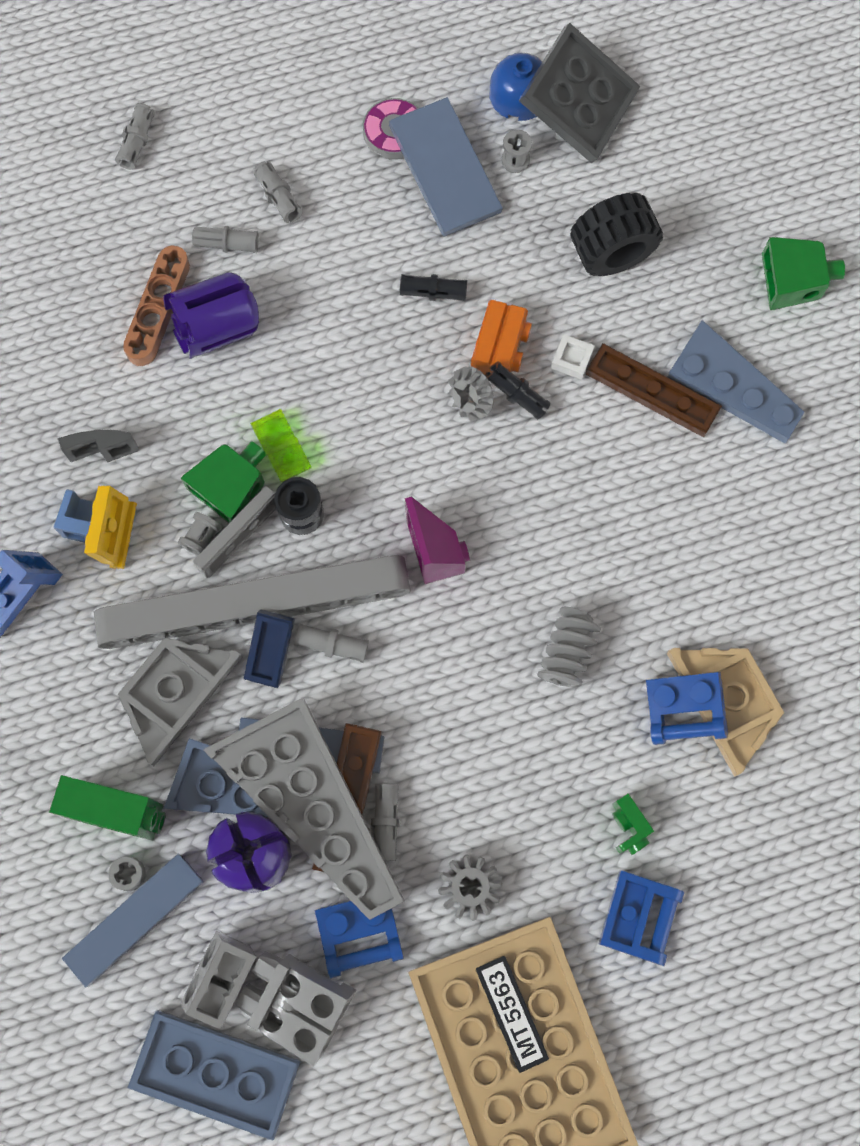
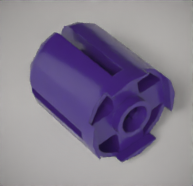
[163,272,259,359]
[206,812,292,893]

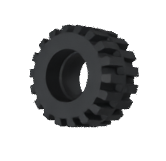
[570,193,663,276]

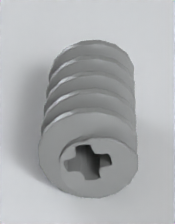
[537,606,601,687]

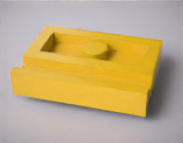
[84,486,137,569]

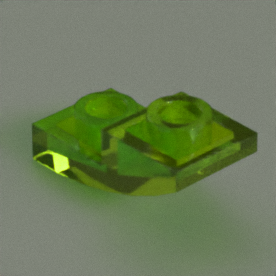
[250,409,312,483]

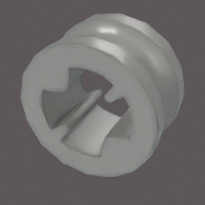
[108,856,146,891]

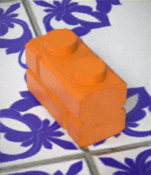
[471,300,532,375]

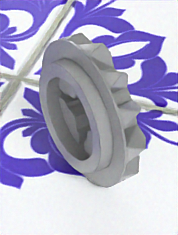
[447,366,494,421]

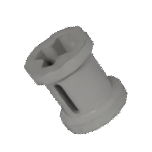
[502,130,532,173]
[178,512,223,556]

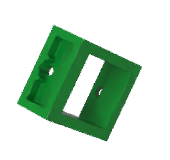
[49,775,166,841]

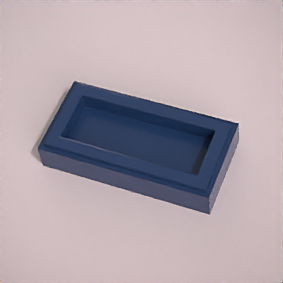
[243,609,295,689]

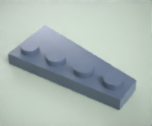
[667,320,804,444]
[163,738,268,817]

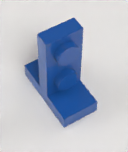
[0,550,63,638]

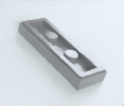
[193,486,276,578]

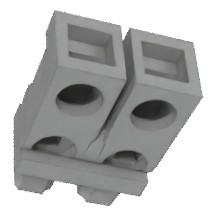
[235,952,356,1067]

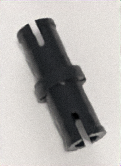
[400,274,468,302]
[485,361,550,420]

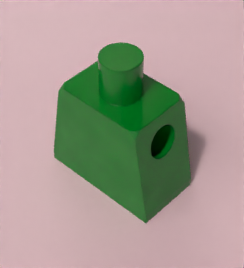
[762,237,845,310]
[181,441,266,523]

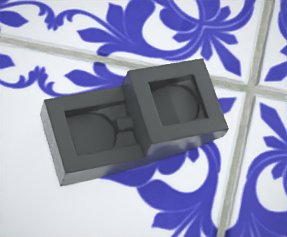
[58,430,140,463]

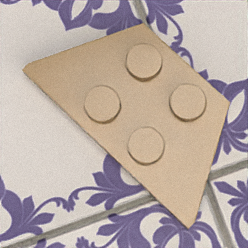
[667,648,784,777]

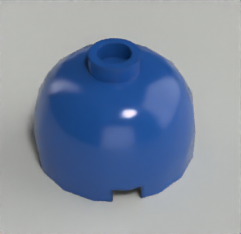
[489,53,543,121]

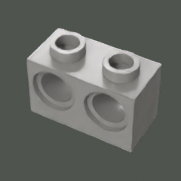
[181,931,256,1029]

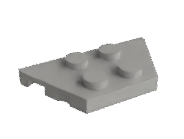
[118,638,243,766]

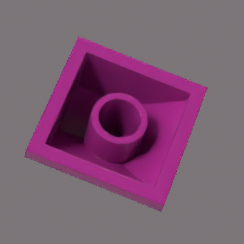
[405,496,470,584]

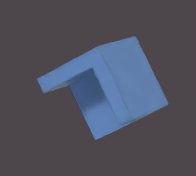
[54,489,93,543]

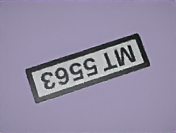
[476,956,549,1073]

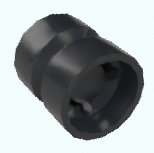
[274,477,324,535]

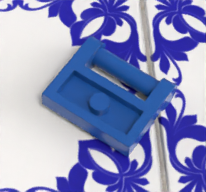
[646,672,728,745]
[599,870,685,966]
[315,901,404,979]

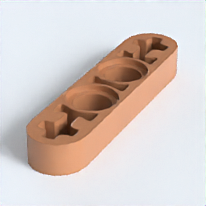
[123,245,190,366]

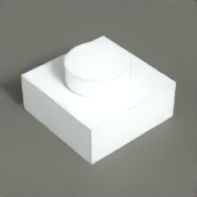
[551,334,595,380]

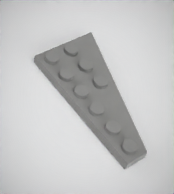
[203,698,405,920]

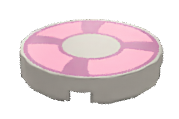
[363,98,419,160]

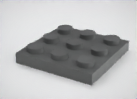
[519,23,640,163]

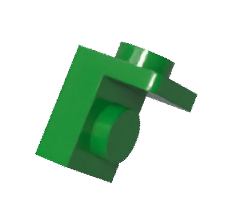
[612,793,654,855]

